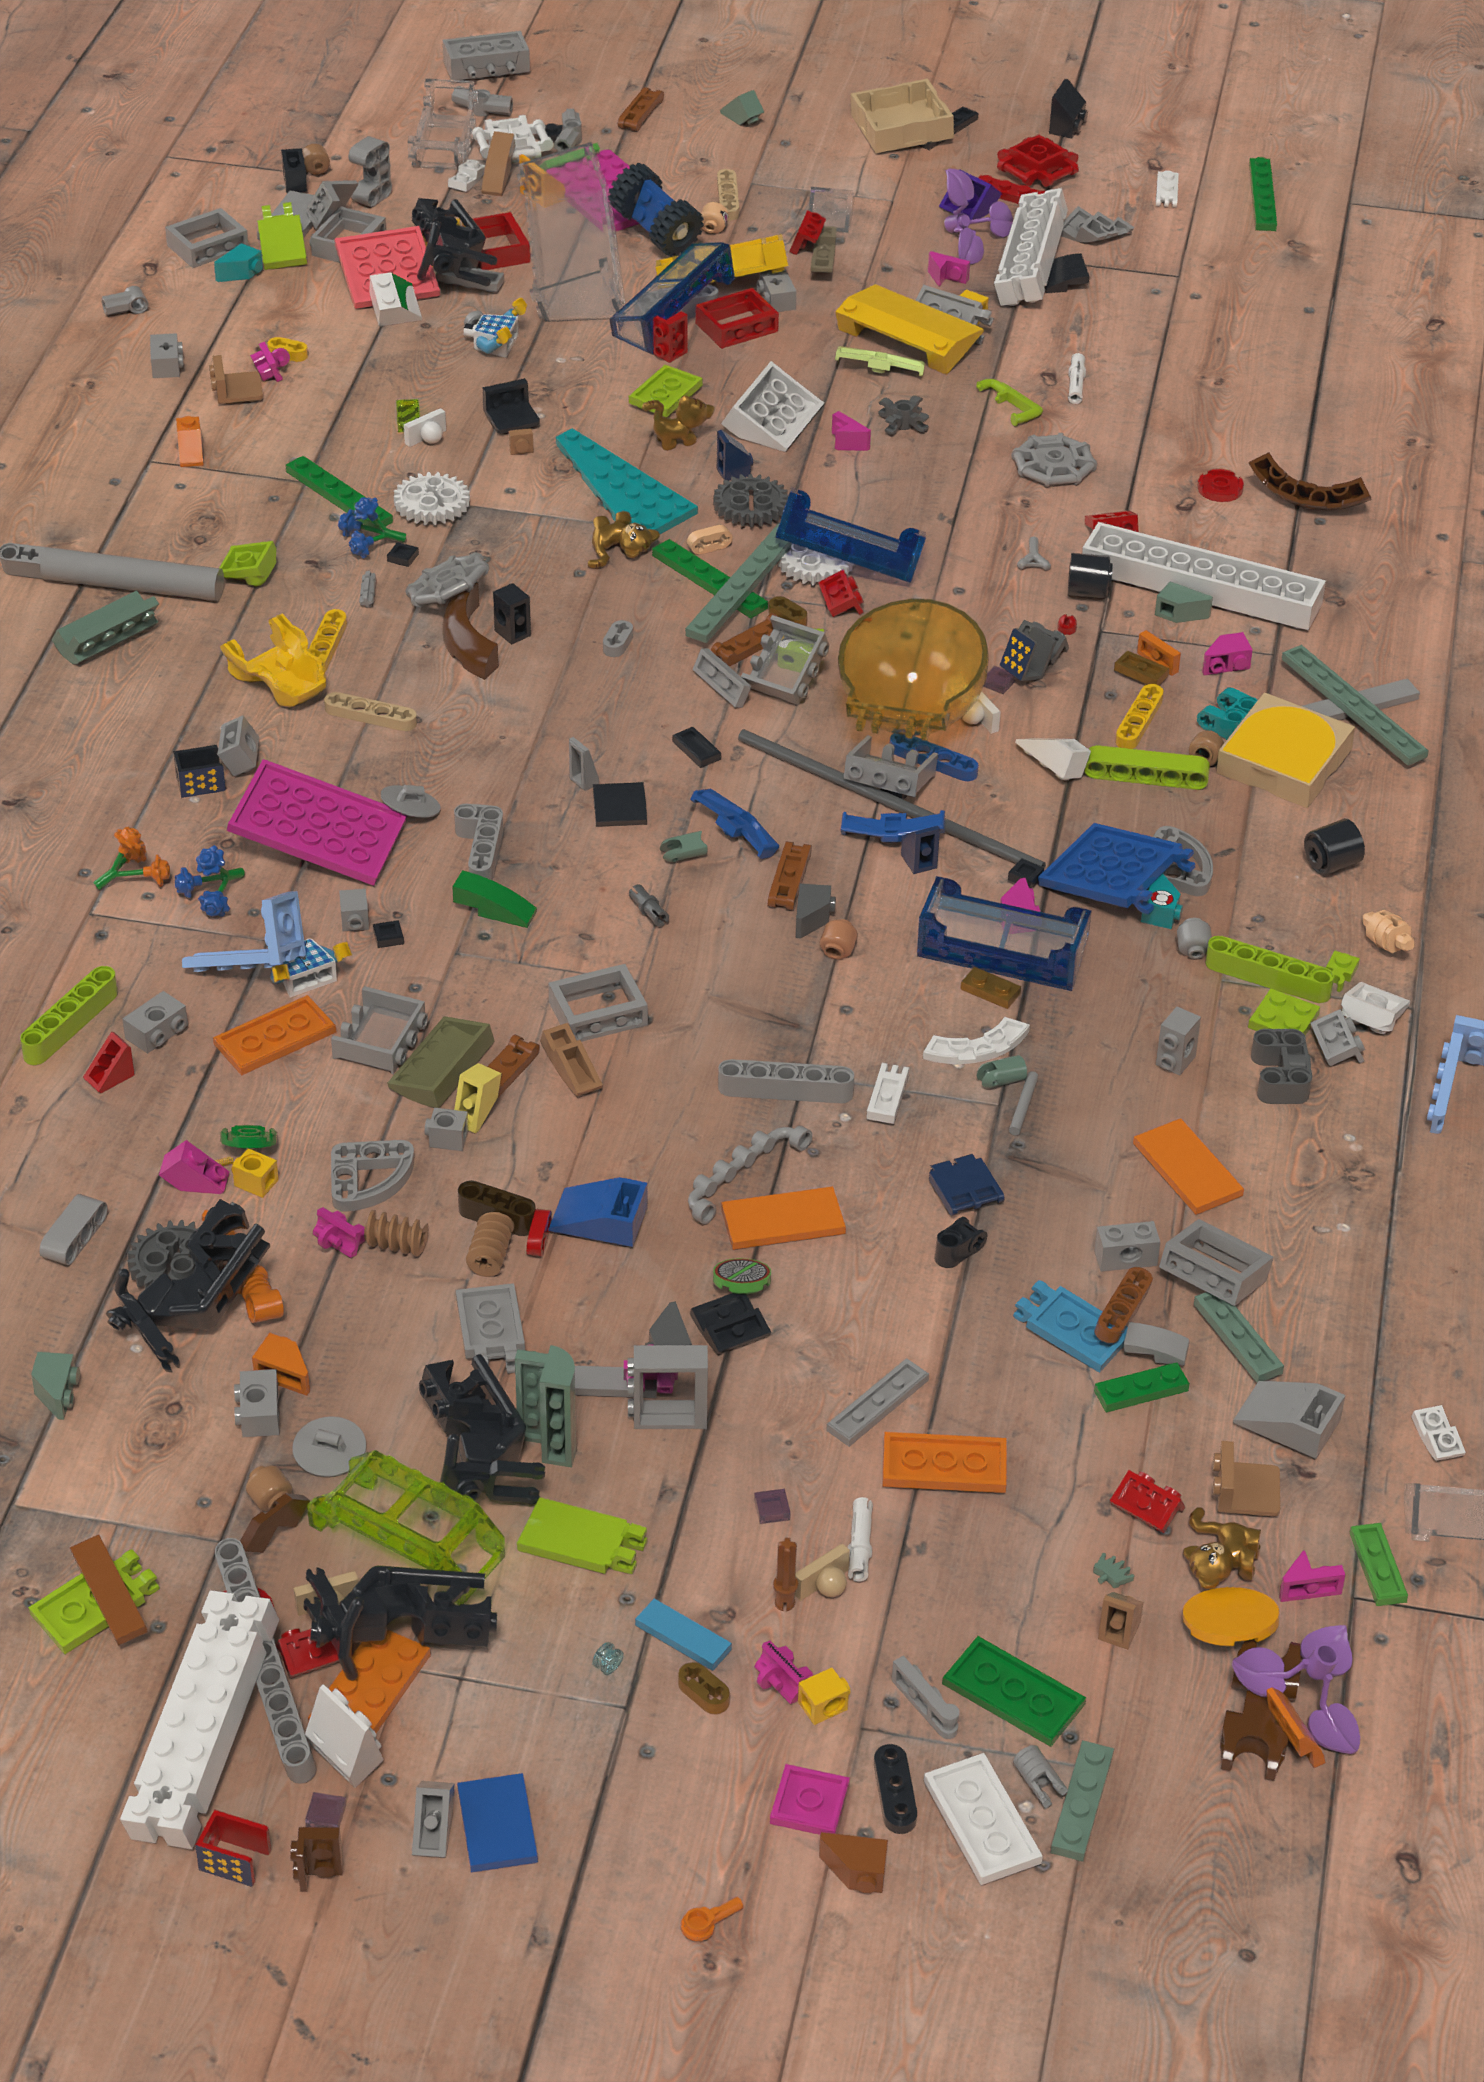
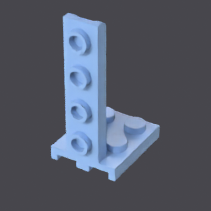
[182,891,306,972]
[1427,1015,1484,1134]

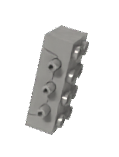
[443,31,530,81]

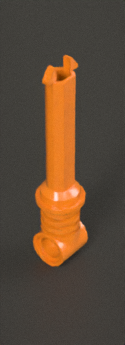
[202,1210,284,1323]

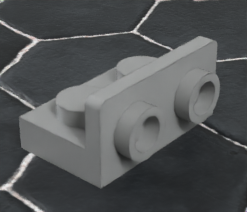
[1311,1009,1365,1066]

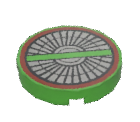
[713,1258,771,1294]

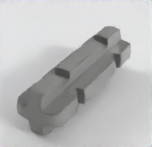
[359,571,376,608]

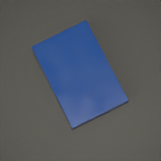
[457,1773,538,1872]

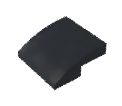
[1044,253,1090,293]
[593,782,647,827]
[690,1293,771,1354]

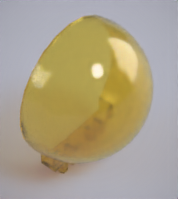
[838,599,989,741]

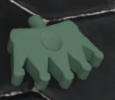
[1093,1553,1134,1588]

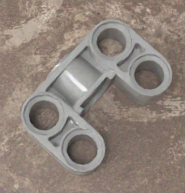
[348,136,392,207]

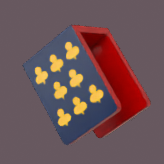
[195,1809,271,1887]

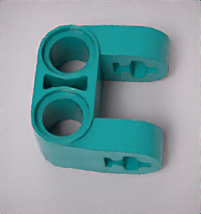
[1197,687,1258,740]

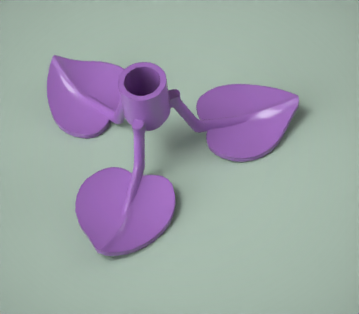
[945,169,1013,264]
[1232,1625,1360,1754]

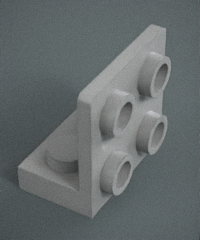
[305,180,358,230]

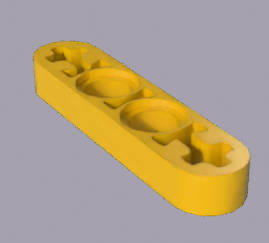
[309,609,347,672]
[1115,684,1164,749]

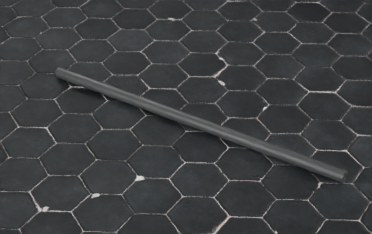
[738,729,1046,869]

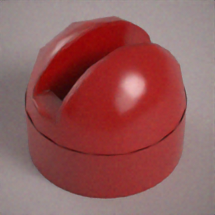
[1057,614,1077,635]

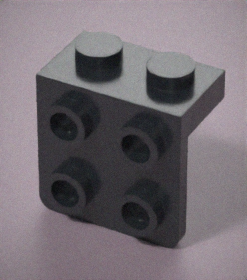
[482,378,540,434]

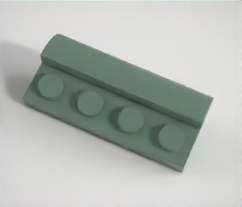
[52,590,159,664]
[515,1345,576,1468]

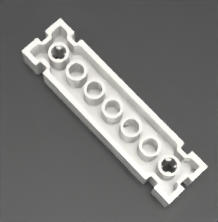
[994,188,1068,306]
[120,1590,279,1850]

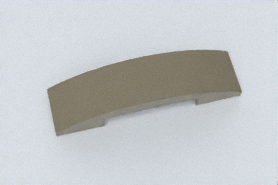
[811,226,837,273]

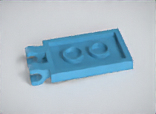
[1013,1280,1128,1373]

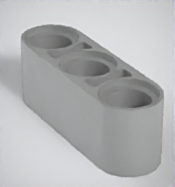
[39,1194,108,1265]

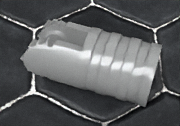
[1013,1745,1069,1809]

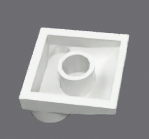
[1341,982,1410,1034]

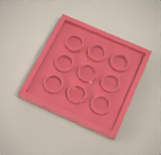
[335,226,440,309]

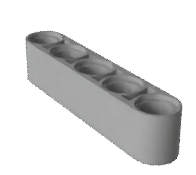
[718,1059,855,1103]

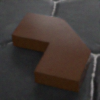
[240,1493,310,1553]

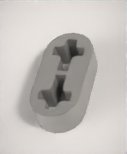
[603,620,633,657]

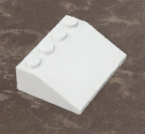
[721,361,824,452]

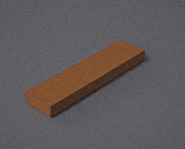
[70,1534,148,1646]

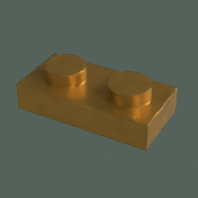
[1114,650,1169,686]
[961,967,1021,1009]

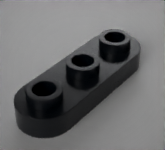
[874,1744,918,1834]

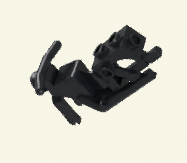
[412,198,498,286]
[106,1199,271,1373]
[419,1354,546,1504]
[303,1566,497,1681]

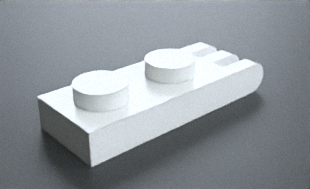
[1156,171,1179,208]
[867,1063,910,1124]

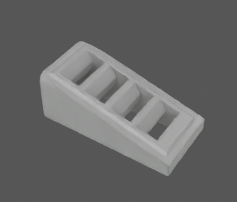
[569,737,599,791]

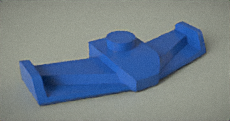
[690,788,779,859]
[841,810,946,842]

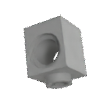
[339,889,369,931]
[425,1108,468,1151]

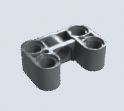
[1251,1029,1313,1104]

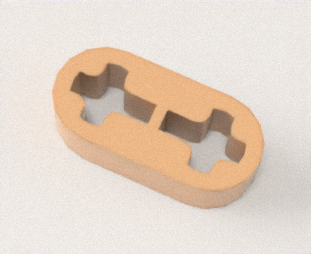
[687,525,733,555]

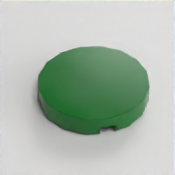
[220,1125,277,1148]

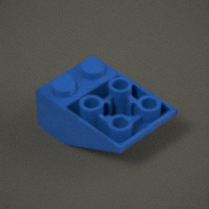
[549,1177,648,1247]

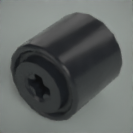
[1067,553,1113,599]
[1304,818,1365,875]

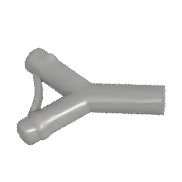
[1017,537,1051,571]

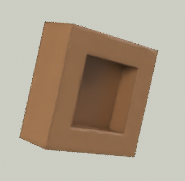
[509,429,533,455]

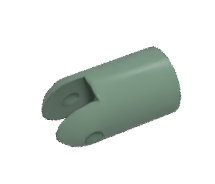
[660,831,708,862]
[977,1055,1027,1088]

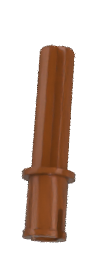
[773,1537,798,1611]

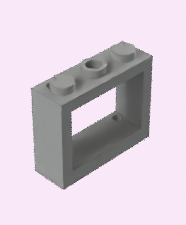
[309,206,386,263]
[165,208,248,268]
[548,964,648,1042]
[1159,1219,1274,1306]
[628,1345,708,1429]

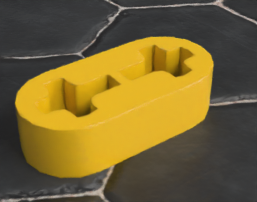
[267,337,308,362]

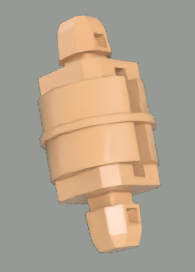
[1363,910,1414,953]

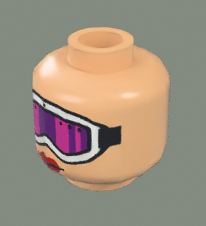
[701,202,728,234]

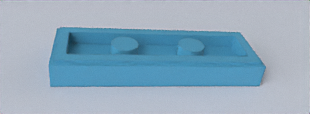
[635,1598,732,1671]

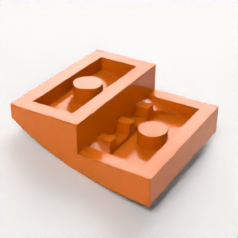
[1266,1687,1325,1768]

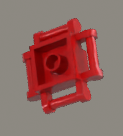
[997,134,1079,187]

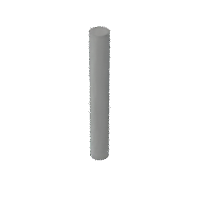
[1009,1071,1038,1135]

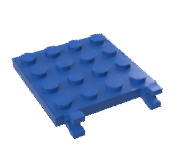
[1038,823,1195,914]

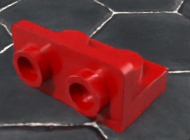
[789,210,826,255]
[653,311,688,363]
[1085,510,1139,532]
[818,569,864,617]
[1109,1470,1185,1534]
[276,1628,352,1679]

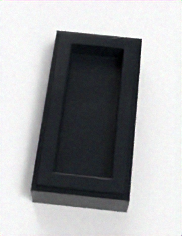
[672,727,721,768]

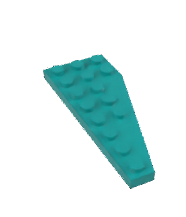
[556,428,698,534]

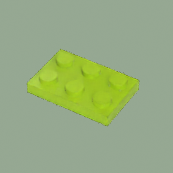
[629,365,703,417]

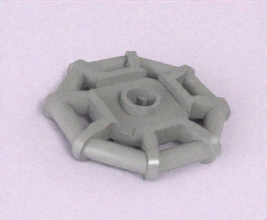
[1011,433,1097,487]
[406,552,489,607]

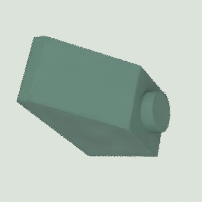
[720,90,764,125]

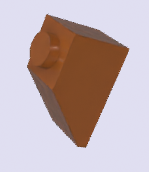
[819,1832,888,1893]

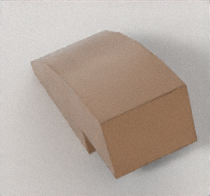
[481,131,516,196]
[540,1023,603,1096]

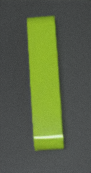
[1084,745,1210,790]
[1205,936,1334,1003]
[20,966,118,1065]

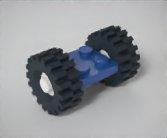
[608,163,704,257]

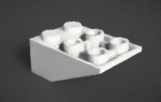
[305,1684,384,1788]

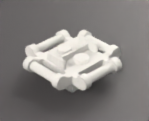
[472,115,554,163]

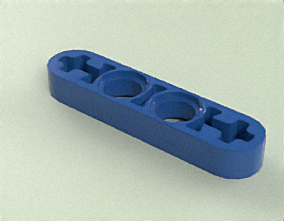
[890,732,979,781]

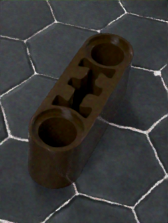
[458,1180,536,1236]

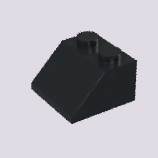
[1049,79,1088,139]

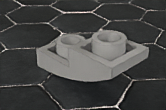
[1124,1322,1190,1365]

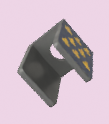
[999,627,1056,681]

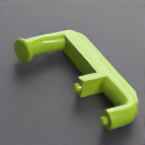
[976,379,1043,426]

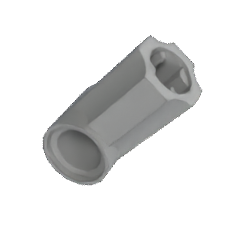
[101,286,149,316]

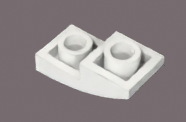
[448,160,485,192]
[1411,1405,1466,1461]

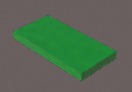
[942,1636,1087,1747]

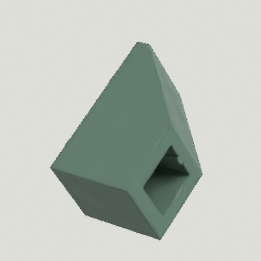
[1155,581,1213,623]
[31,1352,80,1420]

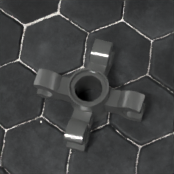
[878,395,929,435]

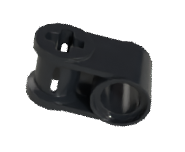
[934,1217,988,1268]

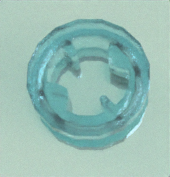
[592,1642,624,1675]

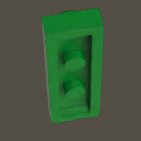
[1094,1362,1190,1413]

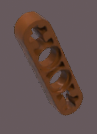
[1094,1267,1153,1343]

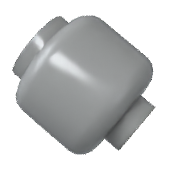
[1177,918,1212,959]

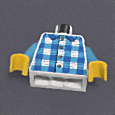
[464,297,527,358]
[270,939,352,997]

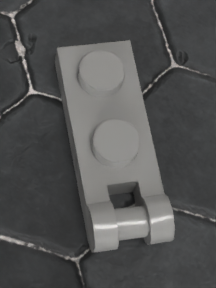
[892,1655,959,1739]

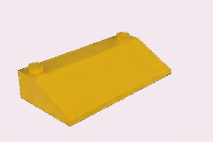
[655,234,788,293]
[835,284,984,375]

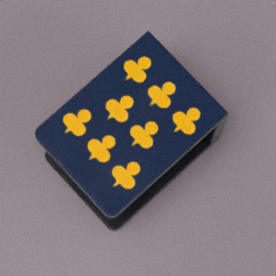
[173,745,226,798]

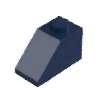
[716,430,753,481]
[901,826,940,874]

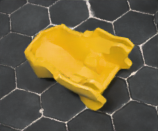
[220,613,326,707]

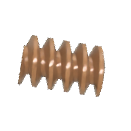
[364,1210,429,1256]
[466,1212,514,1277]

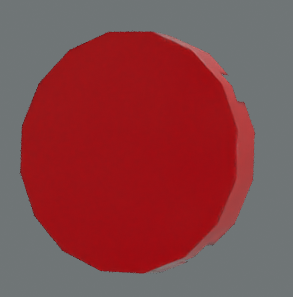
[1197,469,1244,502]

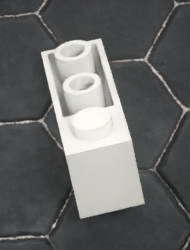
[1015,738,1091,780]

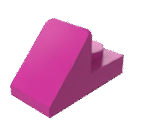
[928,251,970,286]
[832,411,871,451]
[1279,1550,1346,1602]

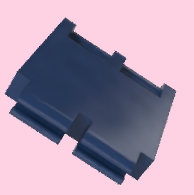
[929,1154,1005,1216]

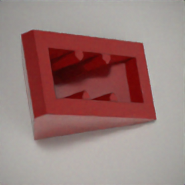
[83,1031,135,1093]

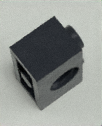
[281,148,307,193]
[493,583,531,645]

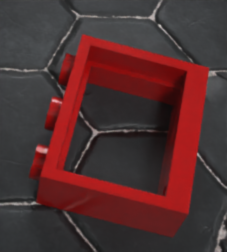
[462,212,531,270]
[695,288,779,349]

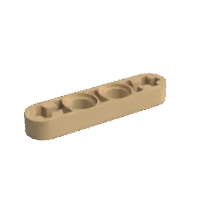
[717,169,739,221]
[324,692,417,731]

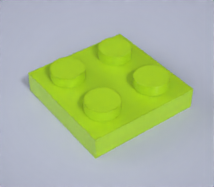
[1248,988,1320,1035]

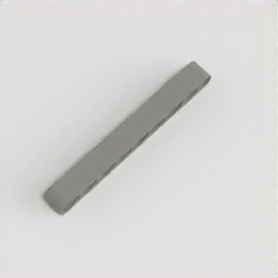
[215,1538,316,1784]

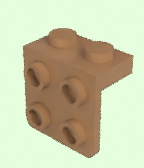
[209,355,263,404]
[1213,1441,1281,1516]

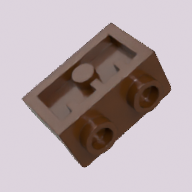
[290,1827,344,1892]

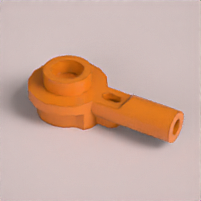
[681,1897,743,1941]

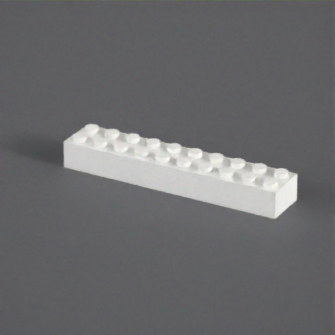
[1082,522,1326,630]

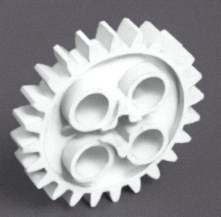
[394,472,470,525]
[778,531,855,585]

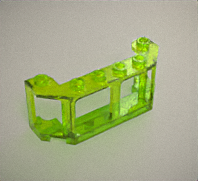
[307,1450,505,1605]

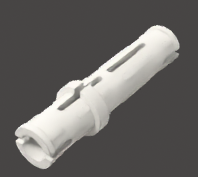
[1068,353,1086,404]
[848,1497,873,1582]

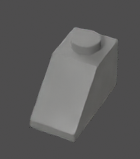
[412,1781,455,1857]

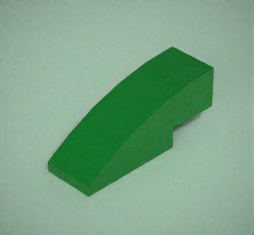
[452,870,537,928]

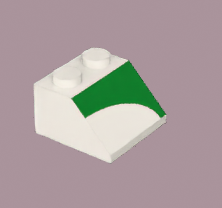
[369,272,422,327]

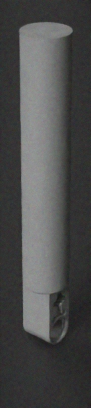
[0,543,224,601]

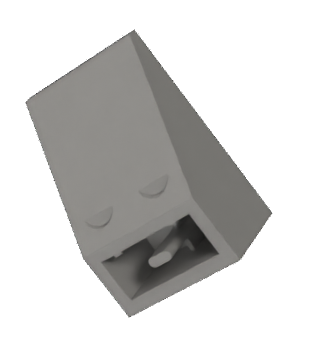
[1233,1381,1345,1459]

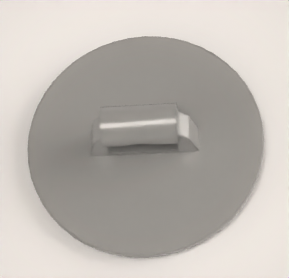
[380,785,440,817]
[292,1417,366,1477]

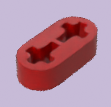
[526,1209,552,1257]

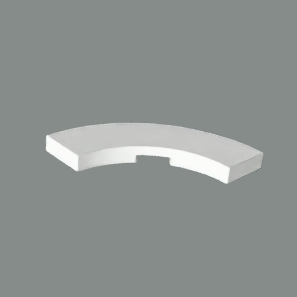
[923,1017,1030,1064]

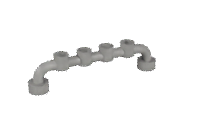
[688,1126,813,1224]

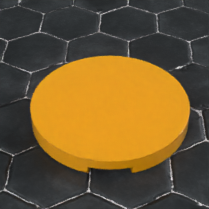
[1183,1587,1279,1646]

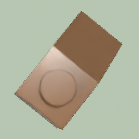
[1098,1592,1144,1650]

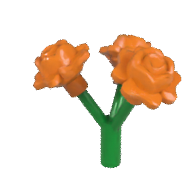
[93,827,170,890]

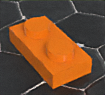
[1137,630,1181,676]

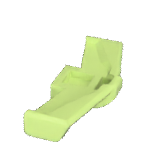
[835,346,925,376]

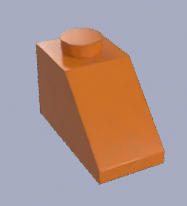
[176,416,204,467]
[252,1333,310,1396]

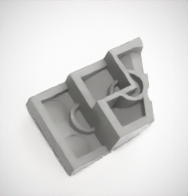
[1061,206,1134,242]

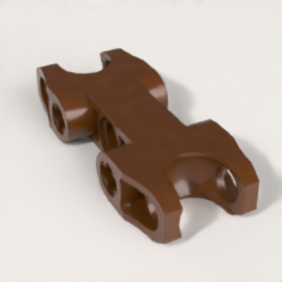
[1220,1638,1301,1781]

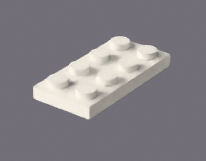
[924,1753,1043,1885]

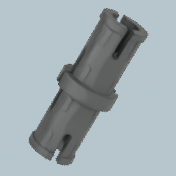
[629,884,669,926]

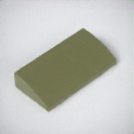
[387,1016,495,1108]

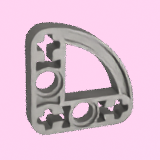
[1153,826,1213,896]
[331,1140,414,1212]

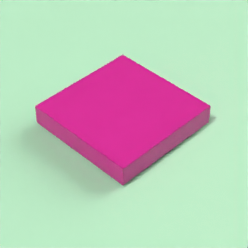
[770,1764,850,1835]

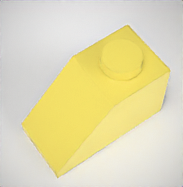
[454,1063,502,1133]

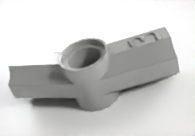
[451,85,513,116]
[554,109,582,154]

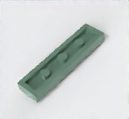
[1194,1292,1284,1383]
[1051,1740,1114,1862]

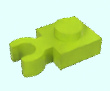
[1326,951,1360,992]

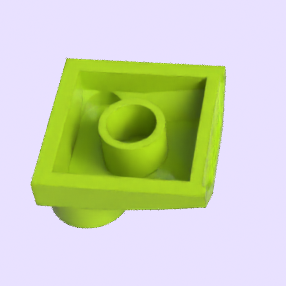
[219,541,277,586]

